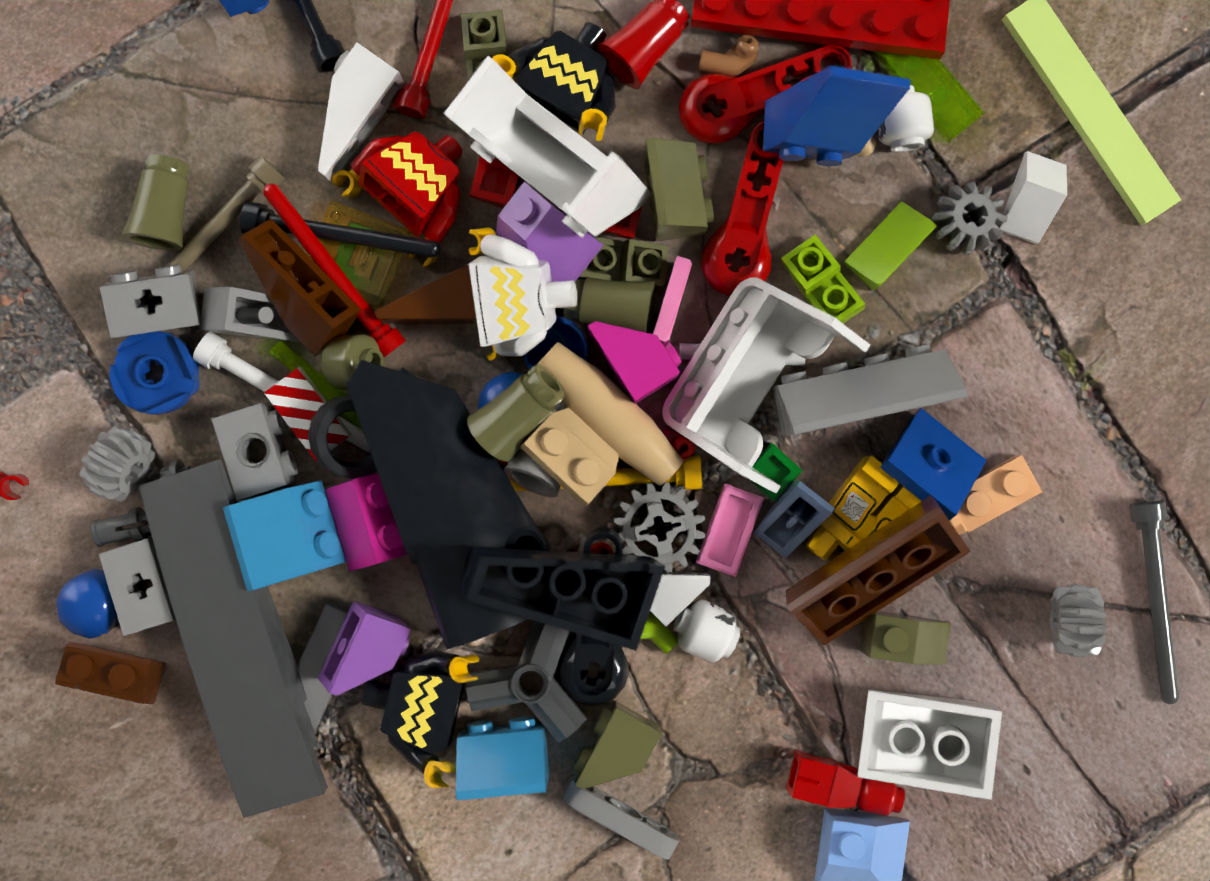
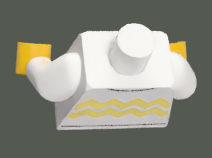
[469,228,577,361]

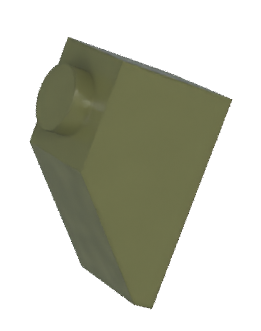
[860,611,951,665]

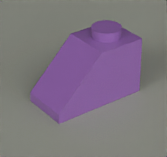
[318,601,411,696]

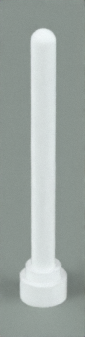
[193,332,370,452]

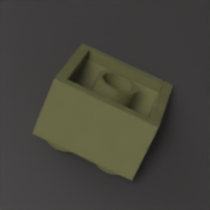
[643,138,714,242]

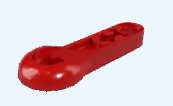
[678,45,852,144]
[701,121,784,296]

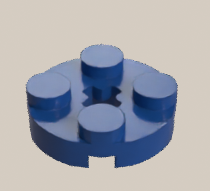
[109,331,200,415]

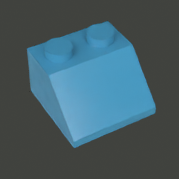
[223,480,346,592]
[456,716,550,801]

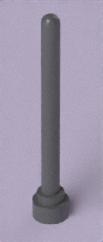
[1129,501,1179,704]

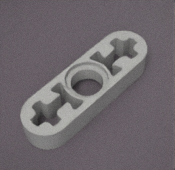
[562,777,680,859]

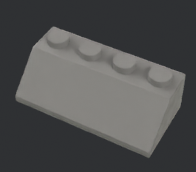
[772,344,968,437]

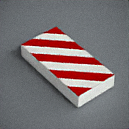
[264,367,352,461]

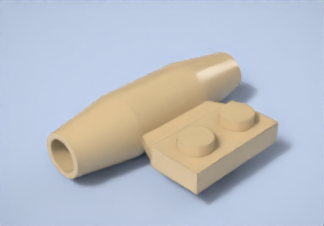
[520,342,683,507]

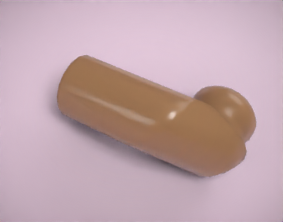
[698,35,759,76]

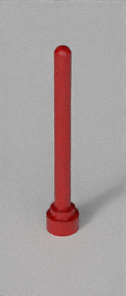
[393,0,454,119]
[263,183,406,358]

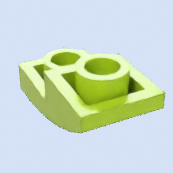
[781,234,865,324]

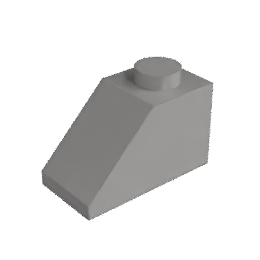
[200,287,301,343]

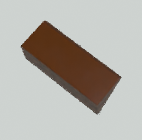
[786,495,971,645]

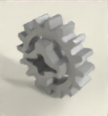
[614,482,706,574]

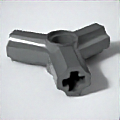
[466,621,587,743]

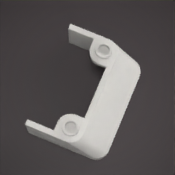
[444,56,652,238]
[662,278,870,493]

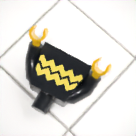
[492,22,616,141]
[362,650,479,788]

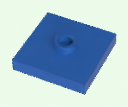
[880,408,987,521]

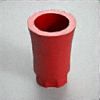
[597,0,690,90]

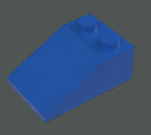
[763,66,910,166]

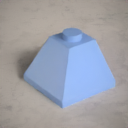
[814,807,910,881]

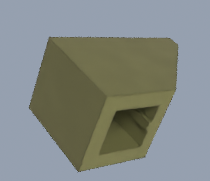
[572,701,662,789]

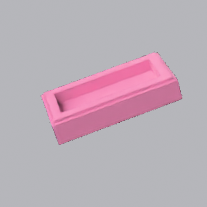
[653,256,692,344]
[695,483,764,577]

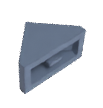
[753,481,835,558]

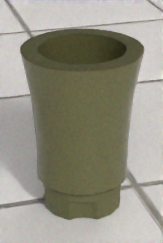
[121,154,189,251]
[563,277,656,333]
[467,365,565,461]

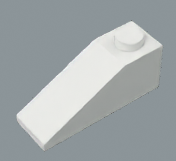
[318,43,405,184]

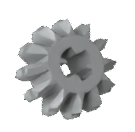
[931,181,1008,255]
[79,426,155,502]
[1049,584,1107,657]

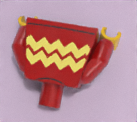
[332,132,462,267]

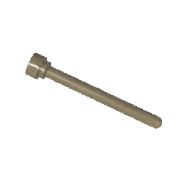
[142,155,286,305]

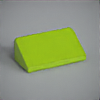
[843,201,937,291]

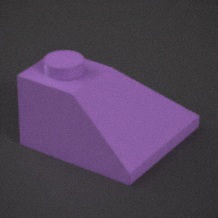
[496,181,604,282]

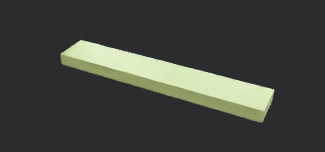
[1002,0,1181,226]

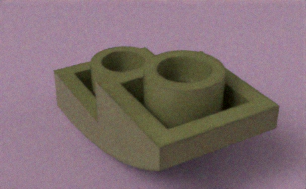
[461,10,508,81]
[578,237,668,288]

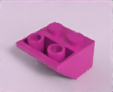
[325,473,407,572]

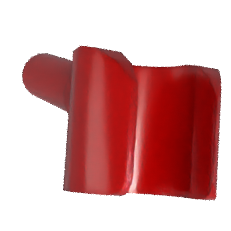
[0,472,29,501]

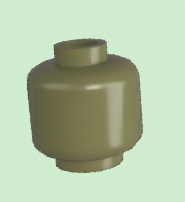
[321,334,385,390]

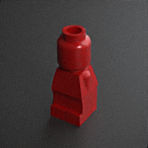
[786,749,905,816]

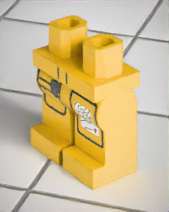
[806,455,921,561]

